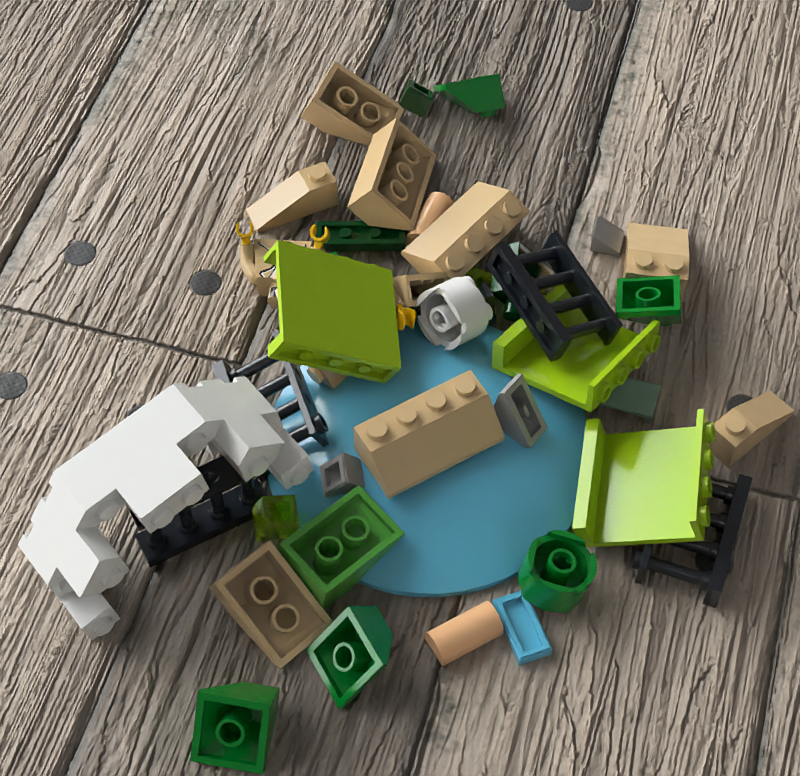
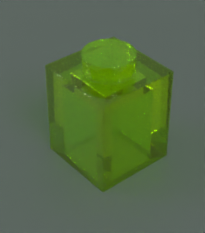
[252,494,299,541]

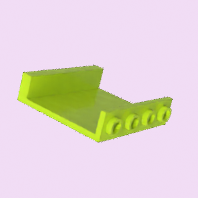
[263,240,401,384]
[492,285,661,412]
[572,409,716,548]

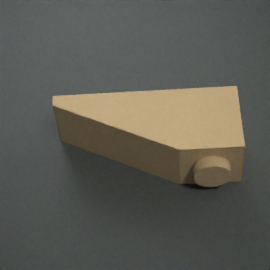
[246,161,338,234]
[710,391,795,468]

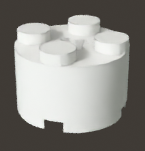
[417,276,493,350]

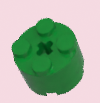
[518,530,597,613]

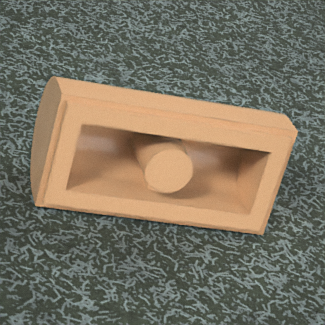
[405,192,454,245]
[425,601,504,667]

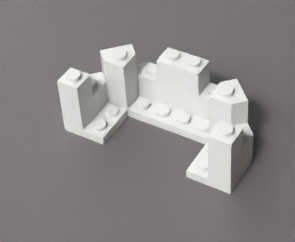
[18,376,314,640]

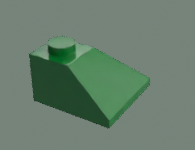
[433,74,505,118]
[616,275,682,326]
[306,606,393,709]
[190,682,280,774]

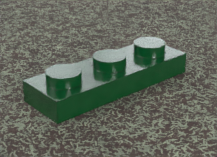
[316,221,405,252]

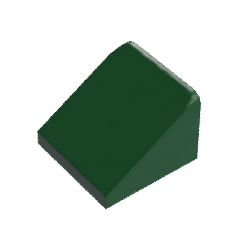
[399,80,433,117]

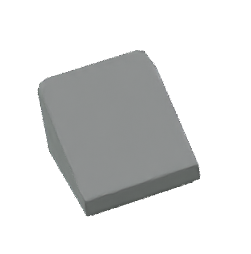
[590,216,625,256]
[320,452,365,497]

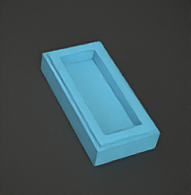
[492,590,552,665]

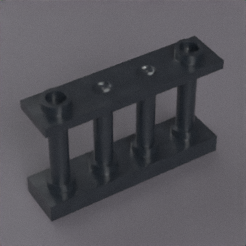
[486,230,623,362]
[211,329,329,481]
[125,456,273,567]
[632,474,752,608]

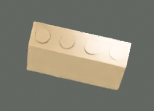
[347,118,437,231]
[400,181,530,280]
[353,370,505,499]

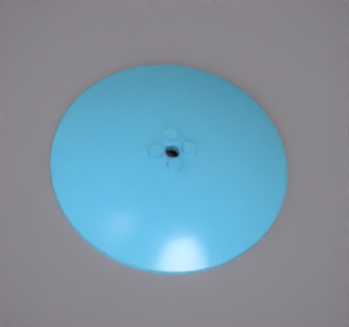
[267,315,586,597]

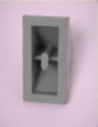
[493,374,548,448]

